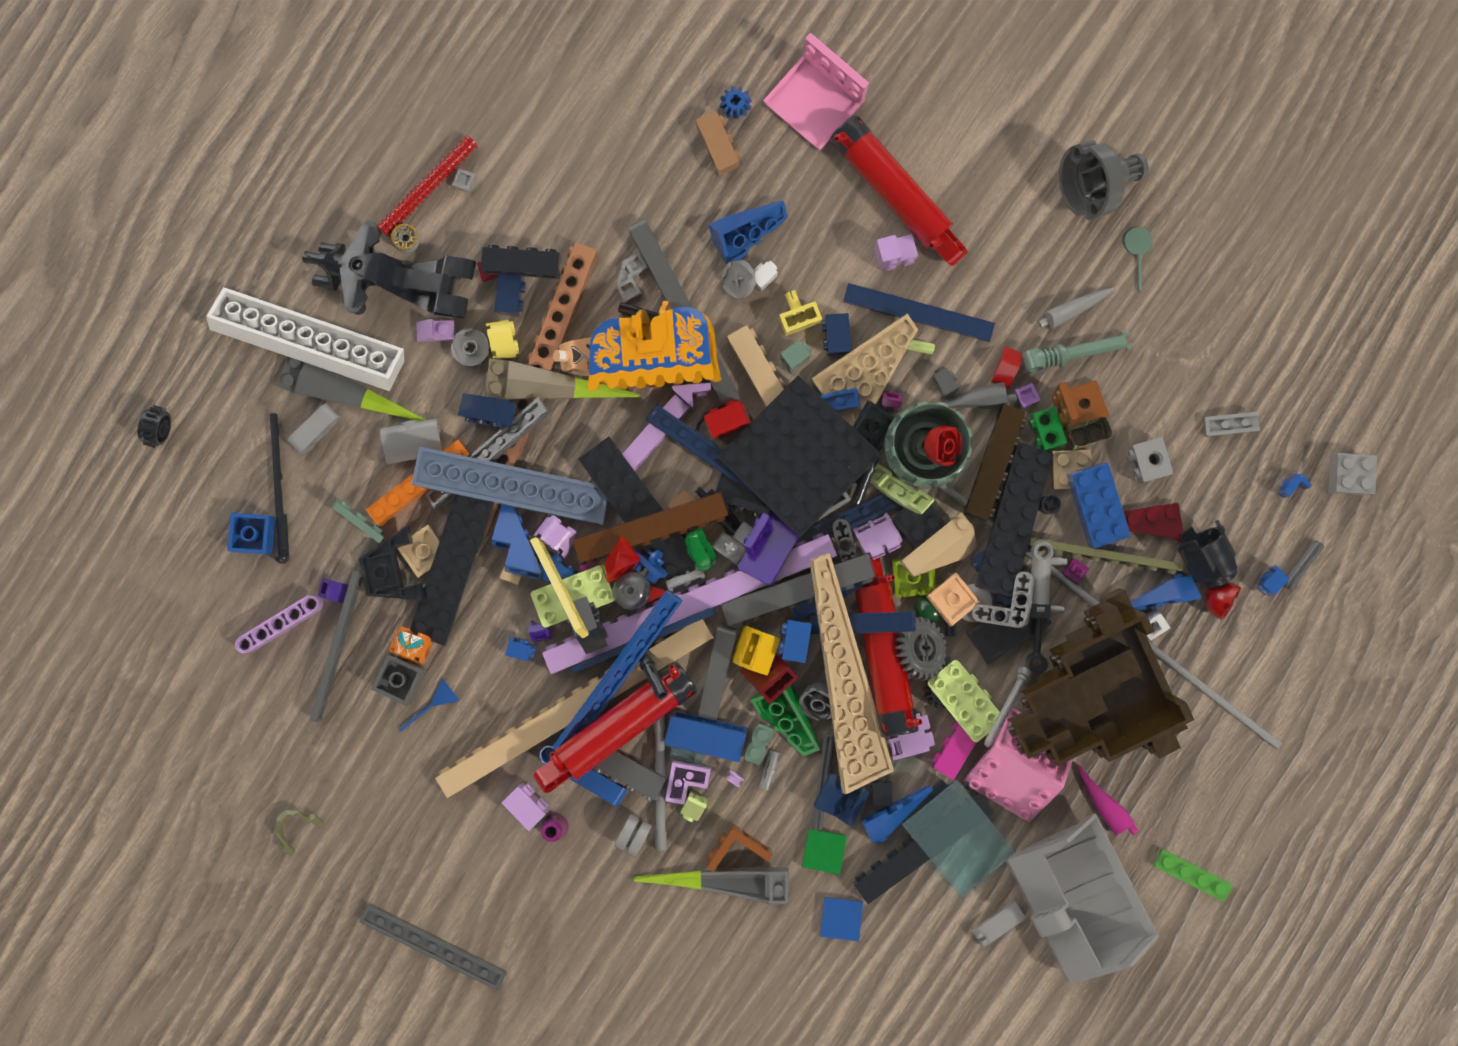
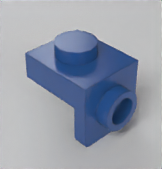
[1277,474,1312,498]

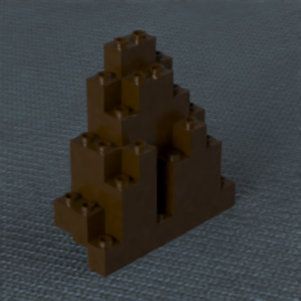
[1007,588,1194,766]

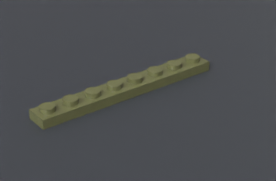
[1028,538,1184,574]

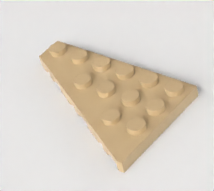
[812,314,918,427]

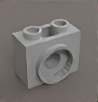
[1128,437,1174,484]

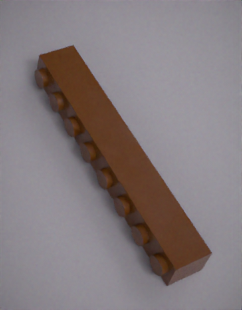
[573,492,729,564]

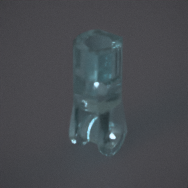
[670,747,706,765]

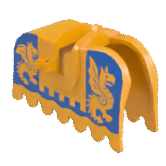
[588,301,721,391]

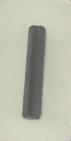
[1284,541,1324,590]

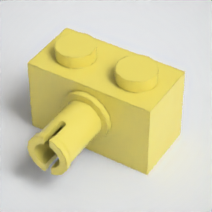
[779,290,822,336]

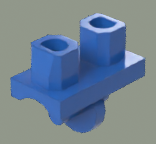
[634,549,668,584]

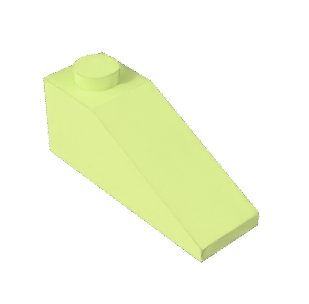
[680,790,708,822]

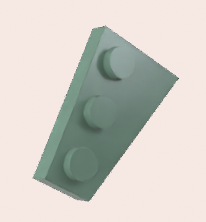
[332,497,384,543]

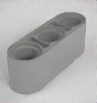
[287,403,341,455]

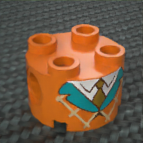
[388,626,433,665]

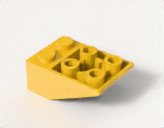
[730,625,781,676]

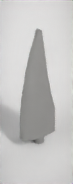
[1038,287,1115,330]

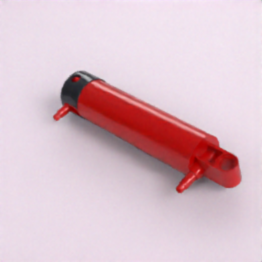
[829,115,968,266]
[855,557,922,738]
[533,662,697,793]

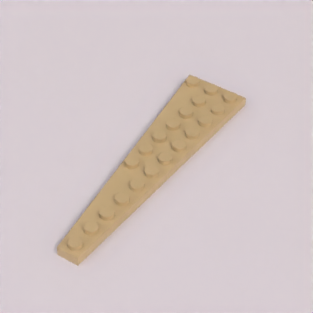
[810,553,894,794]

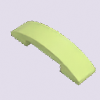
[870,463,935,514]

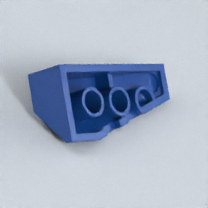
[708,200,788,265]
[1131,573,1201,610]
[861,785,933,843]

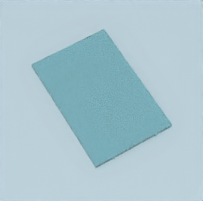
[902,780,1016,897]

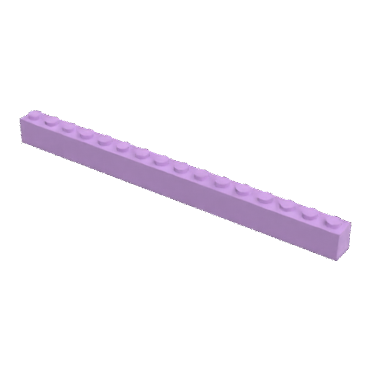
[542,533,837,674]

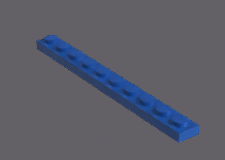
[553,590,683,750]

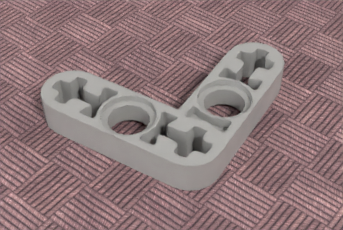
[972,572,1035,628]

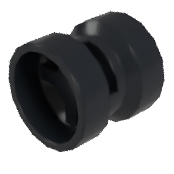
[1039,494,1061,515]

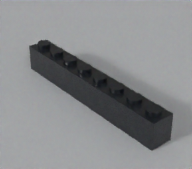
[853,792,994,904]

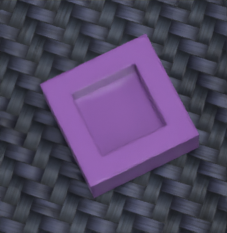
[1014,383,1040,408]

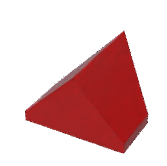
[605,536,641,583]

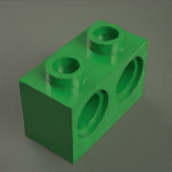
[1029,407,1067,451]

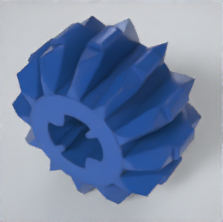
[720,86,752,120]

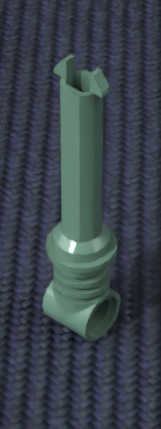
[1022,332,1133,374]

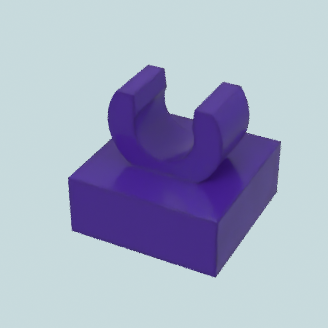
[528,620,551,642]

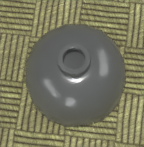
[612,572,651,610]
[799,681,832,720]

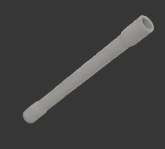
[654,715,667,851]

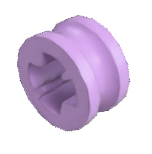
[725,770,745,787]

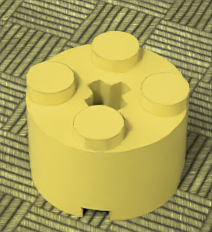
[486,319,519,360]

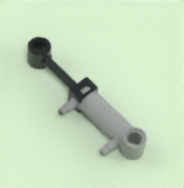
[1025,541,1067,674]

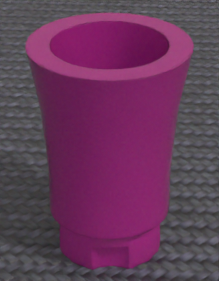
[541,813,569,842]

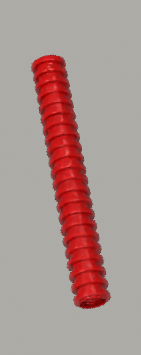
[377,135,478,237]

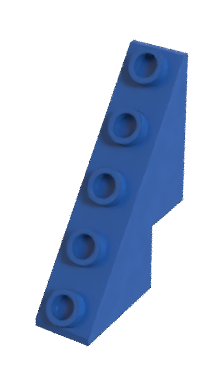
[492,504,545,580]

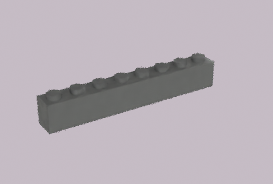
[721,554,876,628]

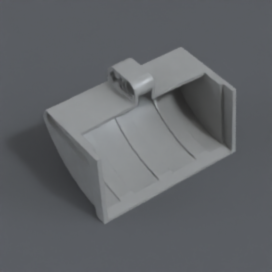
[1005,813,1159,984]

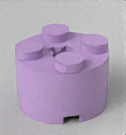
[533,515,577,558]

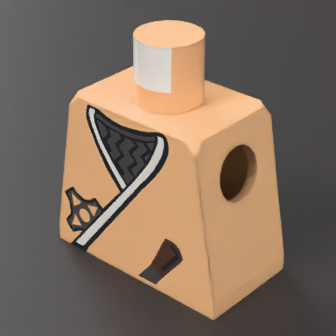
[553,337,592,376]

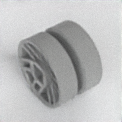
[614,814,652,857]

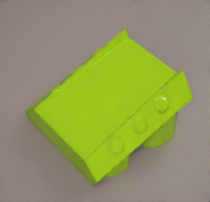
[892,558,937,598]

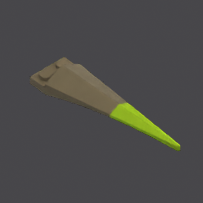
[485,358,641,400]

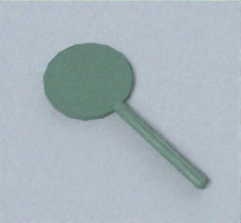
[1124,227,1153,291]

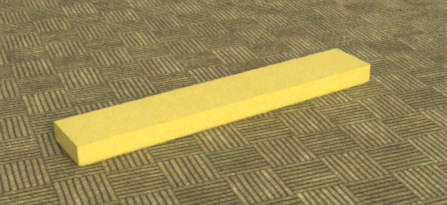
[530,537,589,638]

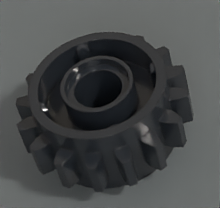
[137,405,171,448]

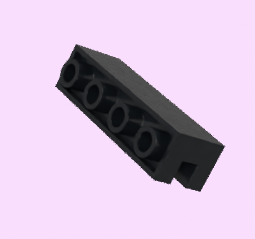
[481,245,561,279]

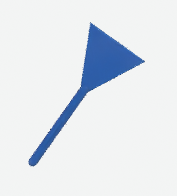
[399,678,460,731]

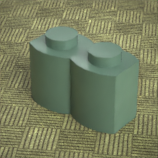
[745,722,773,765]

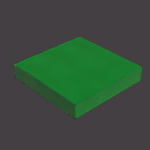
[802,828,847,875]

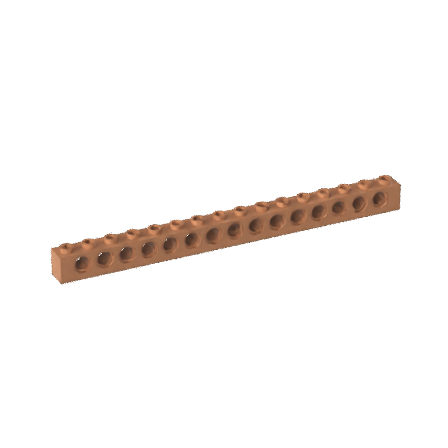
[484,242,598,536]

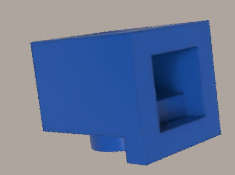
[1257,565,1290,596]
[505,636,537,661]

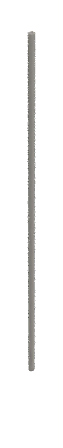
[939,484,1282,749]

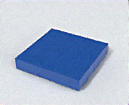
[820,897,863,941]

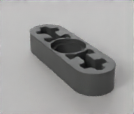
[831,518,858,563]

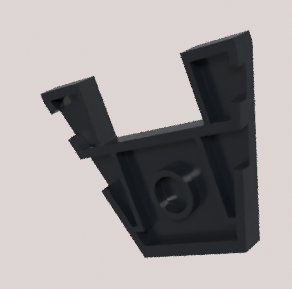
[359,527,426,601]

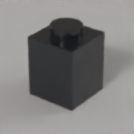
[871,777,893,807]

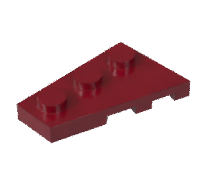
[1123,503,1183,540]

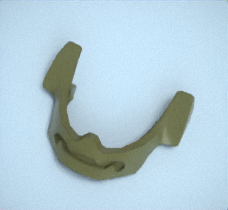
[275,810,324,855]

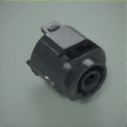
[1178,520,1237,588]

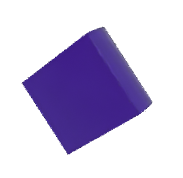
[317,578,349,603]

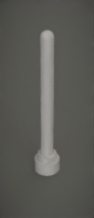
[984,667,1033,747]

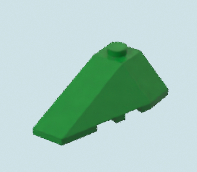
[750,684,821,756]

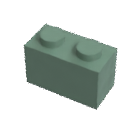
[780,340,811,374]

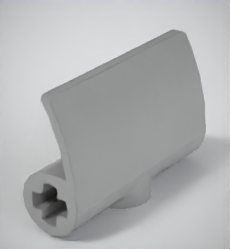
[380,418,443,464]

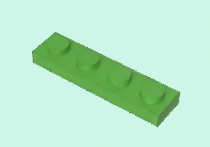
[1153,848,1233,902]

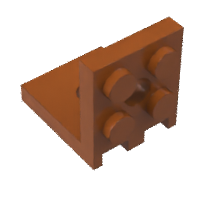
[1052,380,1109,431]
[706,823,772,872]

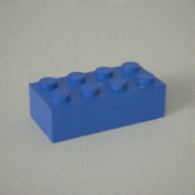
[1066,462,1131,549]

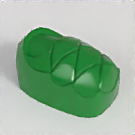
[685,528,716,571]

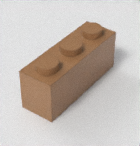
[695,111,741,176]

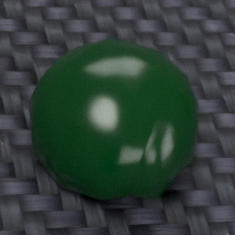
[914,595,942,623]

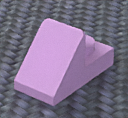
[416,319,455,342]
[672,383,711,409]

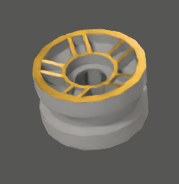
[391,224,420,253]

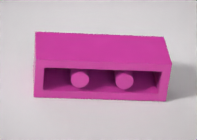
[931,720,976,780]

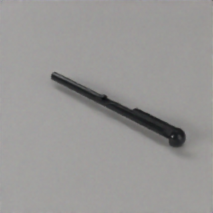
[270,413,290,564]

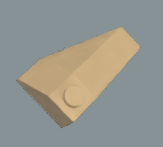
[901,512,977,577]

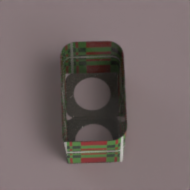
[1067,417,1112,450]

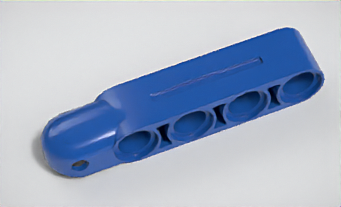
[540,745,628,807]

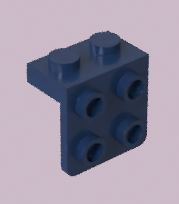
[814,773,870,827]

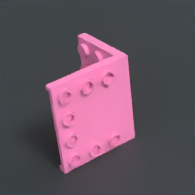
[763,33,869,151]
[963,707,1074,823]

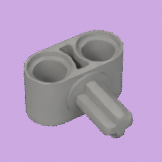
[711,530,746,566]

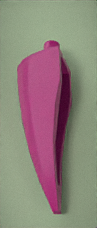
[1077,764,1139,836]

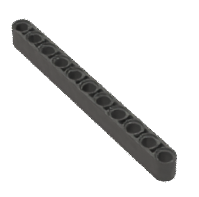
[627,218,741,408]

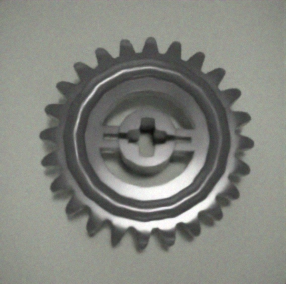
[895,617,948,681]

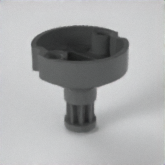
[1059,140,1149,220]

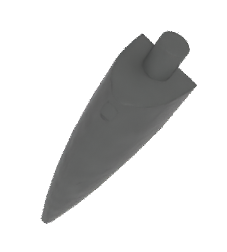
[943,382,1017,409]

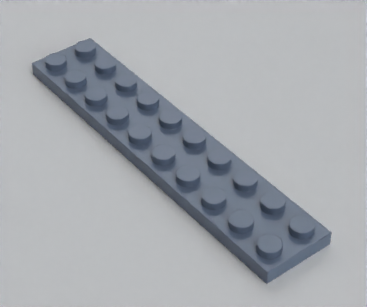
[411,446,608,525]

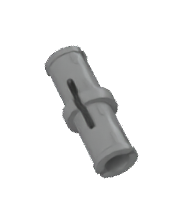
[759,750,781,791]

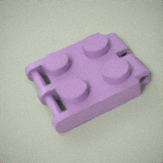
[852,513,902,560]
[887,713,935,761]

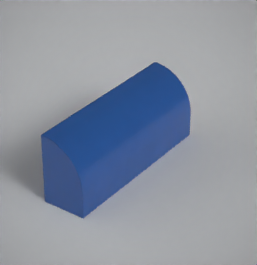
[664,710,748,763]

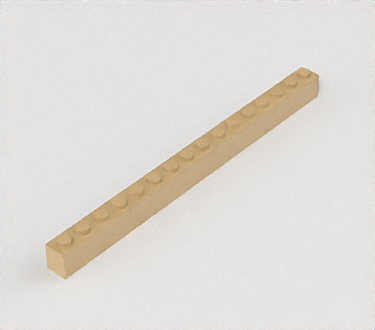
[435,620,714,798]

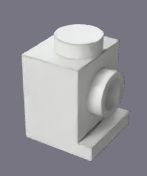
[754,261,778,291]
[1146,607,1170,641]

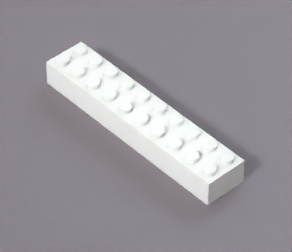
[206,287,404,391]

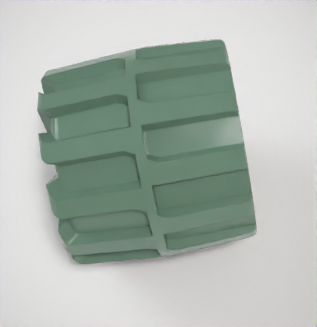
[884,401,973,489]

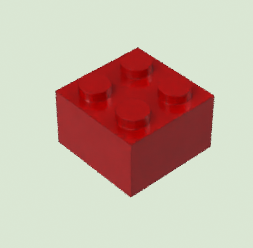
[704,400,752,439]

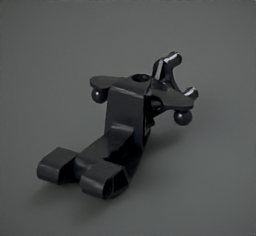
[302,221,476,319]

